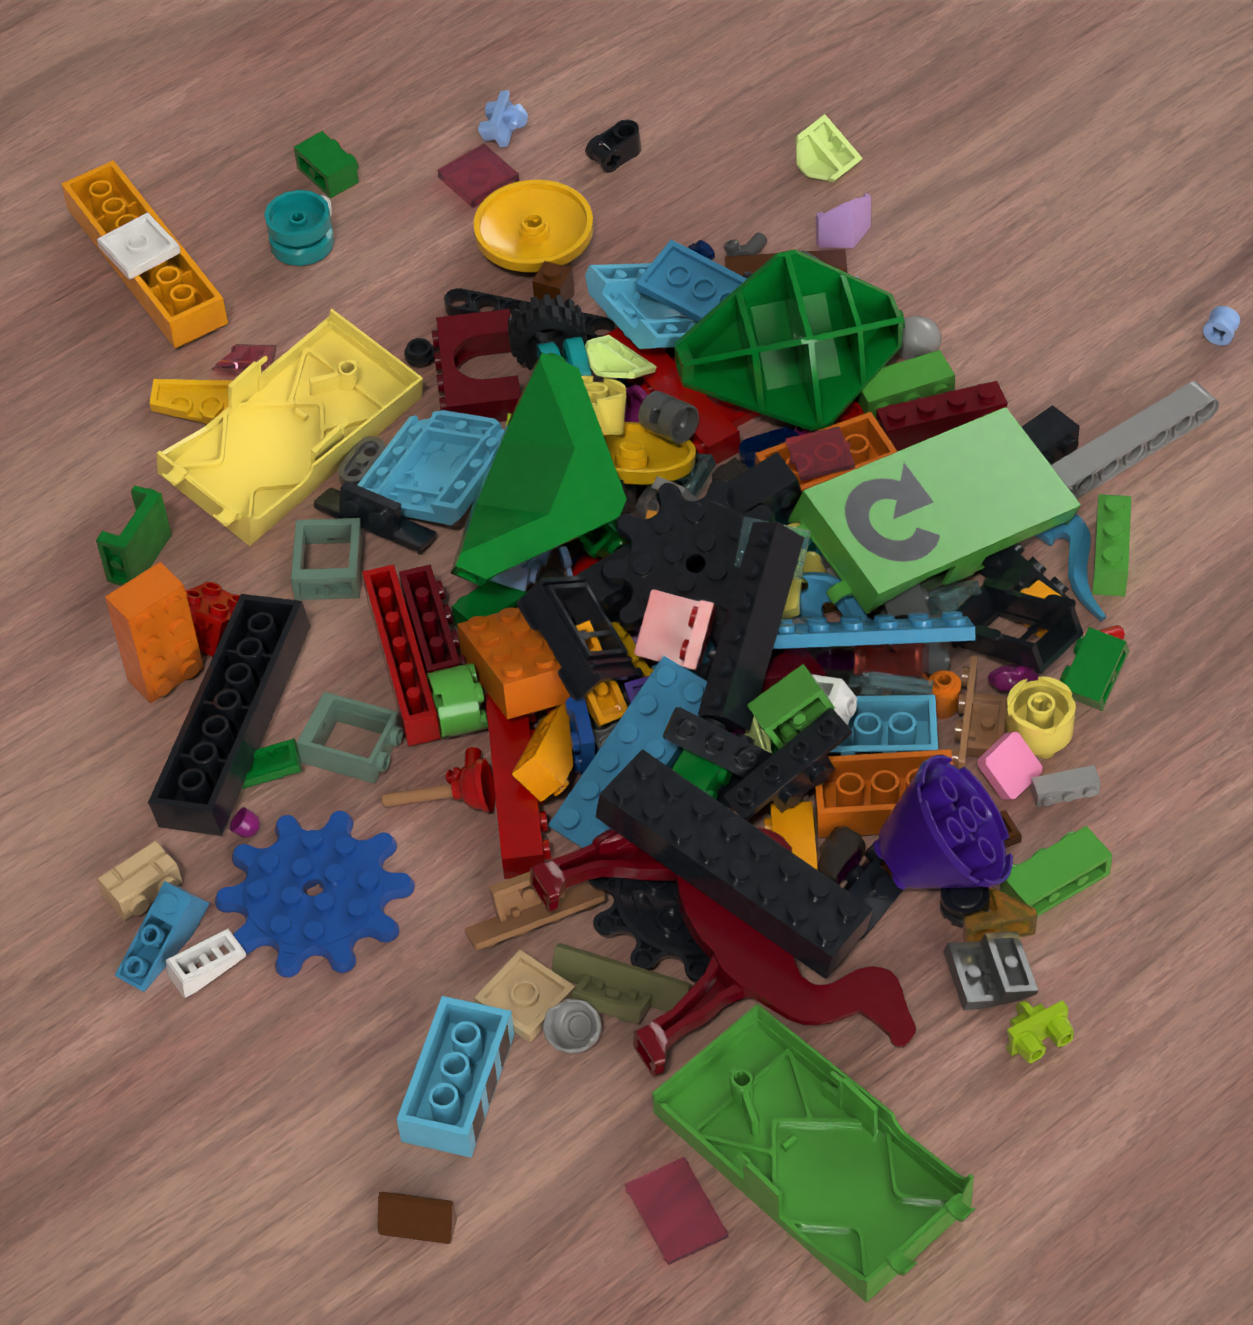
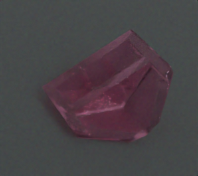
[212,344,276,376]

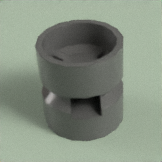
[638,391,699,444]

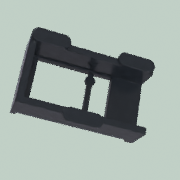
[517,575,644,701]
[951,577,1084,674]

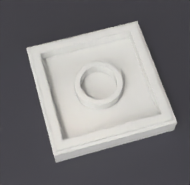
[96,213,181,280]

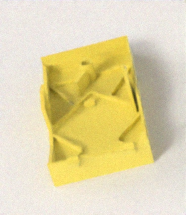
[157,309,423,546]

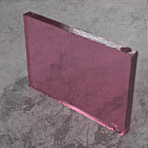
[625,1157,728,1265]

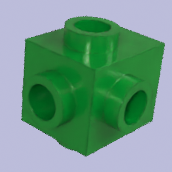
[578,519,628,559]

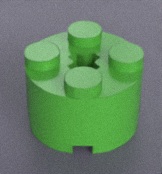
[427,663,488,738]

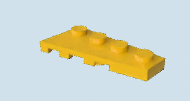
[149,379,233,424]

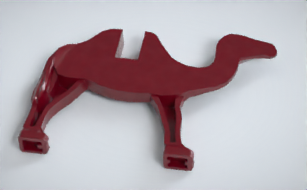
[530,828,916,1077]

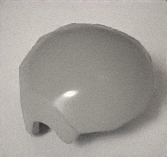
[896,316,942,360]
[542,999,602,1054]

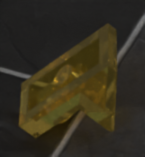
[963,888,1037,942]

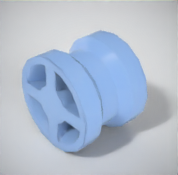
[1203,306,1240,345]

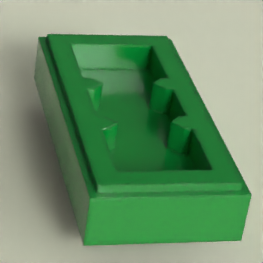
[242,738,301,789]

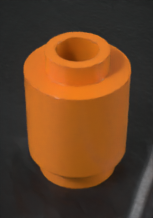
[927,670,961,719]

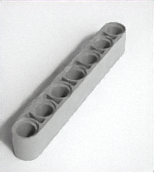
[1051,381,1220,499]

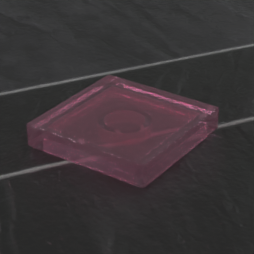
[437,143,520,208]

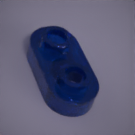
[739,428,800,468]

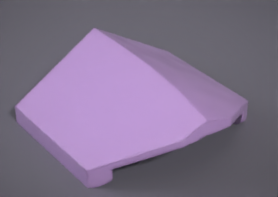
[816,193,871,248]

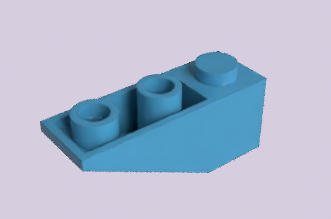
[114,881,210,992]

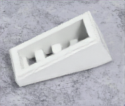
[166,929,246,998]

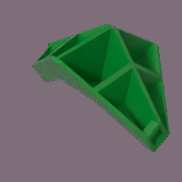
[674,249,905,431]
[450,352,627,586]

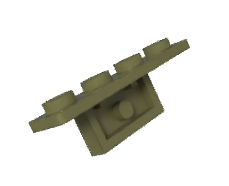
[552,943,691,1024]

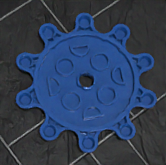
[215,811,415,978]

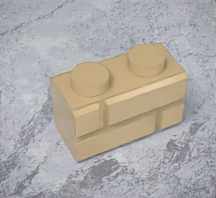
[97,841,183,921]

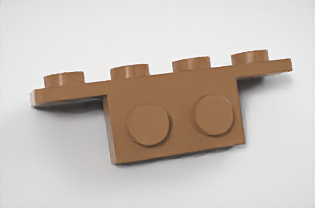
[952,655,1007,769]
[465,872,606,950]

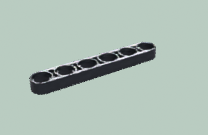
[444,288,615,340]

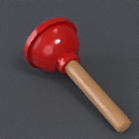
[381,758,495,813]

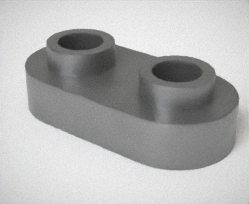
[338,436,386,485]

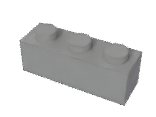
[1030,765,1101,807]

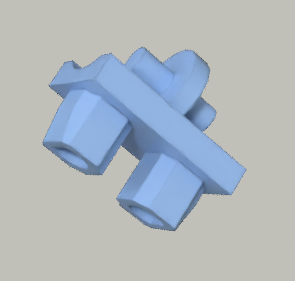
[478,90,528,148]

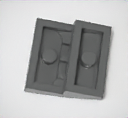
[943,932,1039,1010]

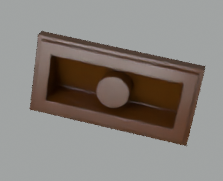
[378,1192,457,1244]

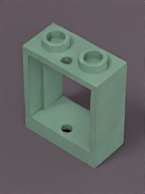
[291,518,364,600]
[297,692,404,784]

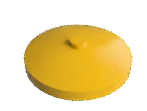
[473,179,594,272]
[603,422,696,484]

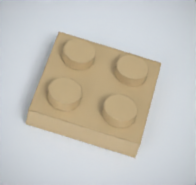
[474,950,575,1043]

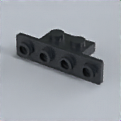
[314,481,436,552]
[979,543,1069,598]
[663,707,773,779]
[724,708,852,821]
[843,844,903,941]

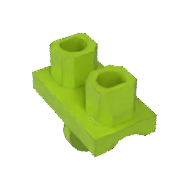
[1006,1000,1074,1064]

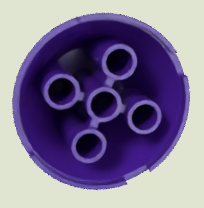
[873,755,1013,890]

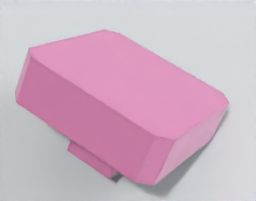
[977,732,1043,800]

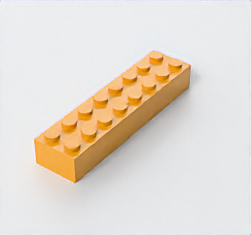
[61,160,228,348]

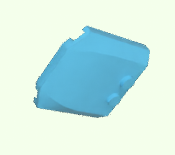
[585,263,697,349]
[358,410,504,525]

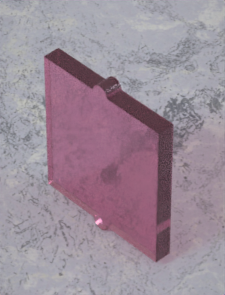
[785,426,855,481]

